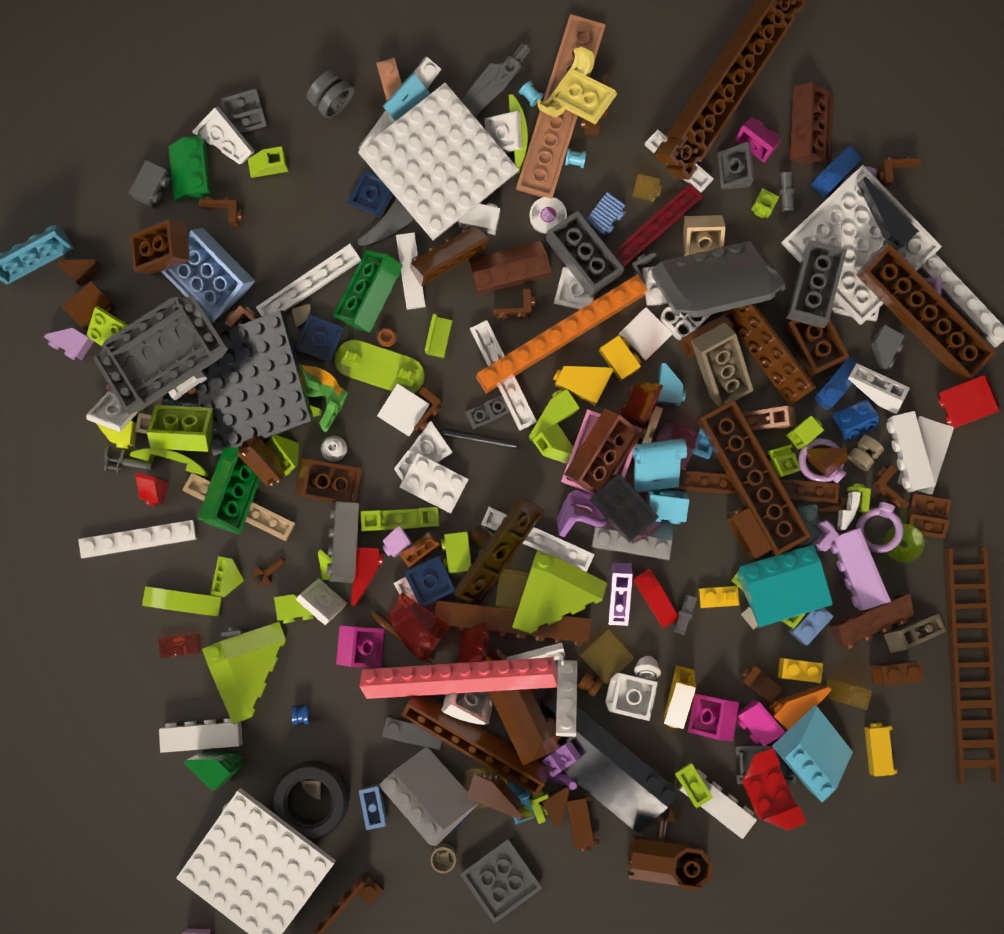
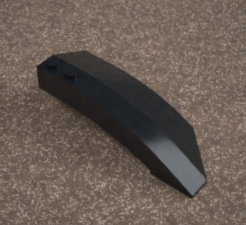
[540,687,680,833]

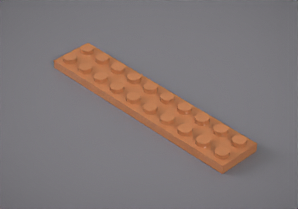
[516,14,606,199]

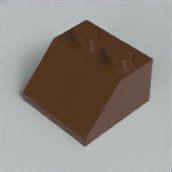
[61,281,116,331]

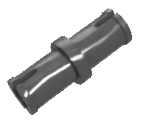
[779,172,795,212]
[674,595,697,635]

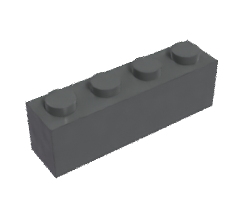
[326,501,359,583]

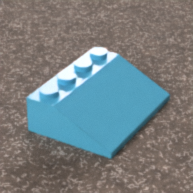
[0,225,74,285]
[772,705,853,802]

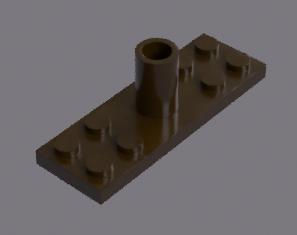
[453,497,545,605]

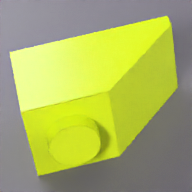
[96,421,137,449]

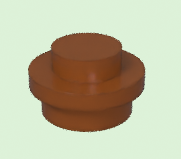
[377,328,397,347]

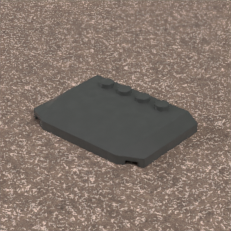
[652,241,785,317]
[93,295,228,414]

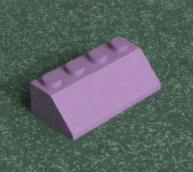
[830,528,891,610]

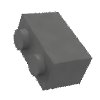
[129,160,170,208]

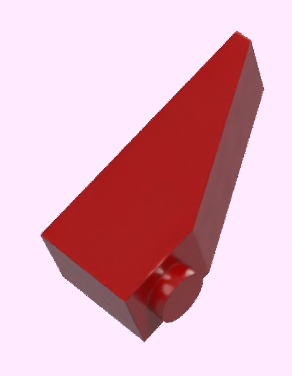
[135,473,169,507]
[351,547,383,606]
[632,569,679,628]

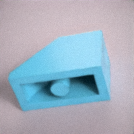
[656,363,686,406]

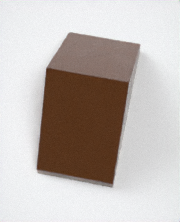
[57,259,100,286]
[807,448,848,478]
[542,786,570,828]

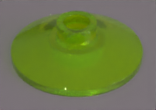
[884,524,925,563]

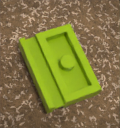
[767,445,801,478]

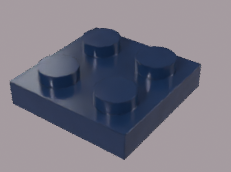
[348,170,393,218]
[295,314,345,364]
[404,556,455,608]

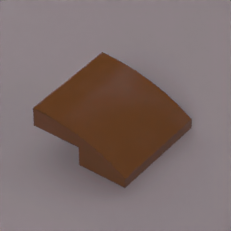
[907,492,952,539]

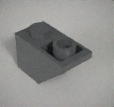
[871,325,905,372]

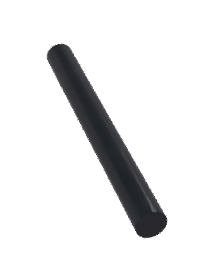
[441,428,517,449]

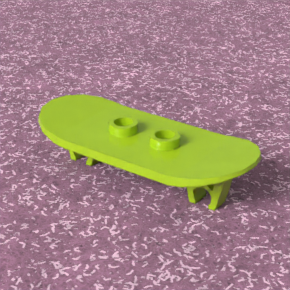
[334,340,425,393]

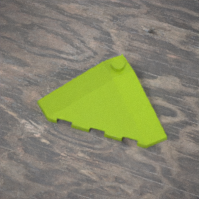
[512,551,607,634]
[202,622,286,725]

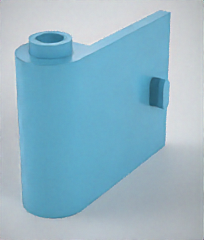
[383,73,430,122]
[633,439,687,492]

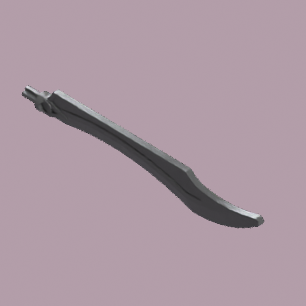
[358,43,531,246]

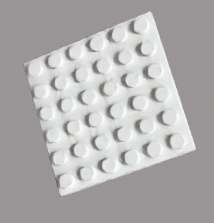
[358,83,519,241]
[781,165,942,325]
[177,788,336,934]

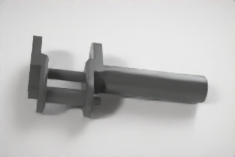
[103,446,153,473]

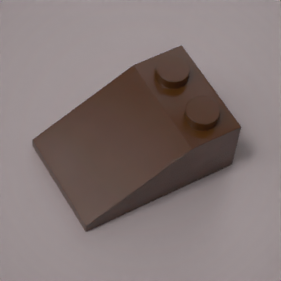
[294,458,362,503]
[466,772,533,820]

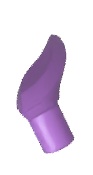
[548,773,578,790]

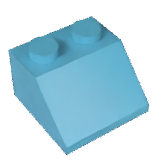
[647,489,689,524]

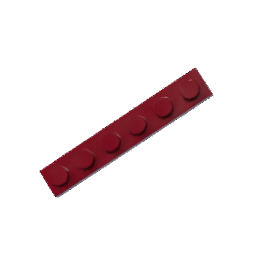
[612,183,703,268]

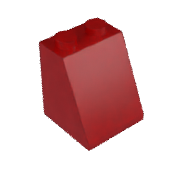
[938,375,1001,428]

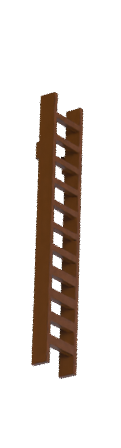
[944,547,1000,784]

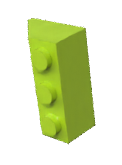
[147,405,213,452]

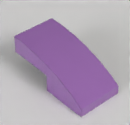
[541,741,581,777]

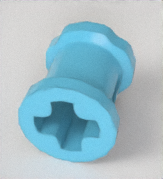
[519,81,544,107]
[565,148,586,168]

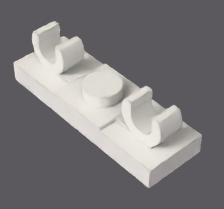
[507,643,565,665]

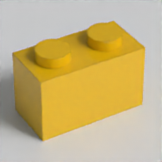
[599,336,641,382]
[778,658,823,683]

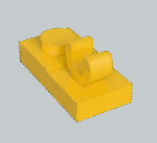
[698,586,739,608]

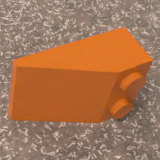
[768,685,832,731]

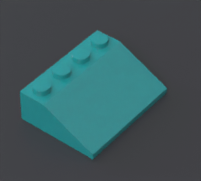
[737,545,833,628]

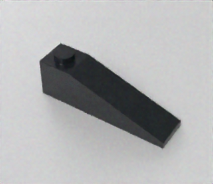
[857,176,919,251]

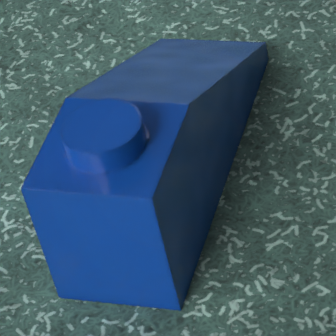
[811,146,863,198]
[812,356,860,411]

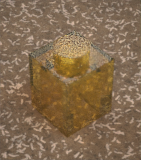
[632,174,662,202]

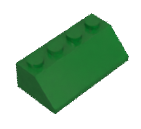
[333,250,403,333]
[198,447,260,534]
[184,750,245,791]

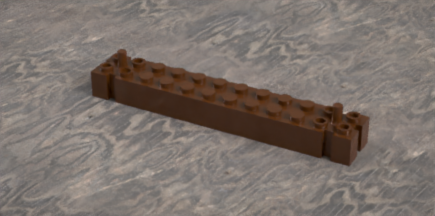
[654,0,807,180]

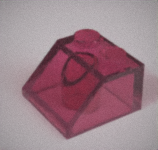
[655,419,702,470]

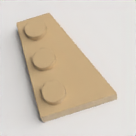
[640,406,663,444]

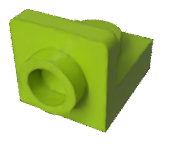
[751,188,779,218]
[847,484,871,513]
[529,791,549,824]

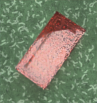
[158,634,200,658]

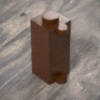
[237,435,286,487]
[566,796,600,851]

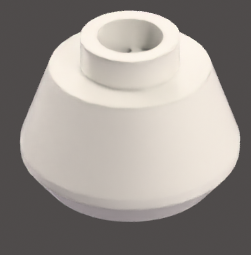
[321,436,347,462]
[634,656,661,680]

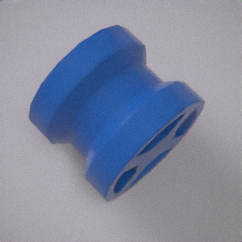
[292,704,310,725]

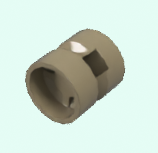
[848,435,884,471]
[431,842,457,873]

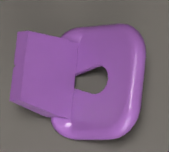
[557,490,607,537]

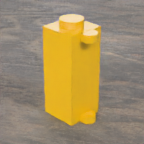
[864,722,897,776]

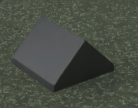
[717,142,754,190]

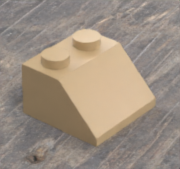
[683,215,725,256]

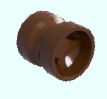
[577,670,603,697]

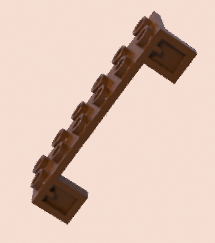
[722,304,815,406]
[311,873,384,934]

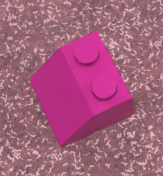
[735,117,781,163]
[336,626,384,668]
[688,693,739,741]
[737,699,786,746]

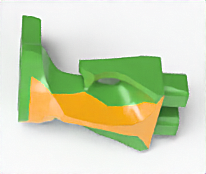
[298,363,348,432]

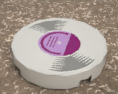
[529,197,567,234]

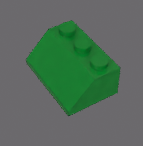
[168,135,212,201]

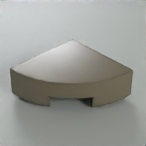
[292,304,311,328]
[301,779,322,800]

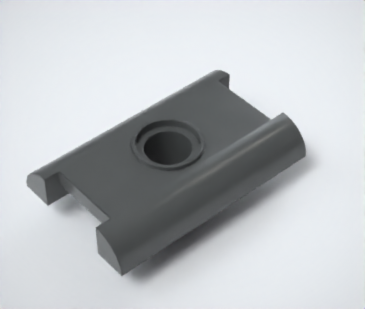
[735,746,796,784]

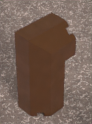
[489,689,561,765]
[627,836,713,891]

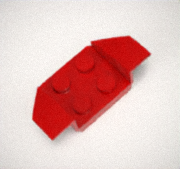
[741,747,807,830]

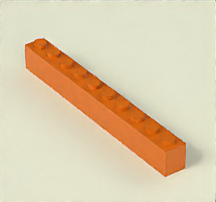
[476,274,648,394]

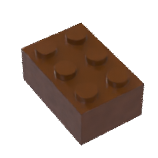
[130,219,190,275]
[785,319,849,377]

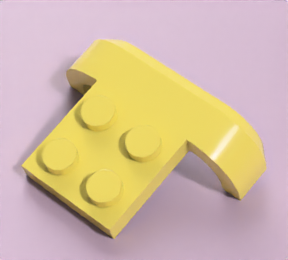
[537,47,617,124]

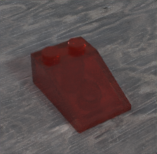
[620,382,663,428]
[387,592,450,663]

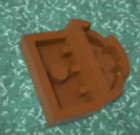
[400,532,441,569]

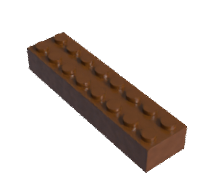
[856,244,996,381]
[697,400,811,556]

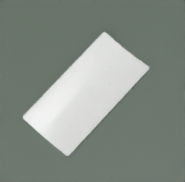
[897,416,954,495]

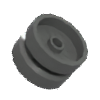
[306,69,355,119]

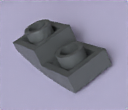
[466,395,510,430]

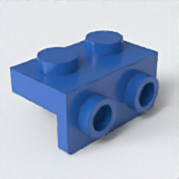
[833,400,879,441]

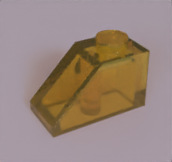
[825,679,872,710]

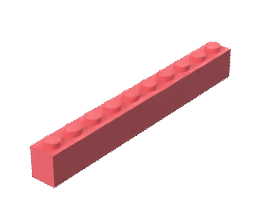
[359,657,558,699]

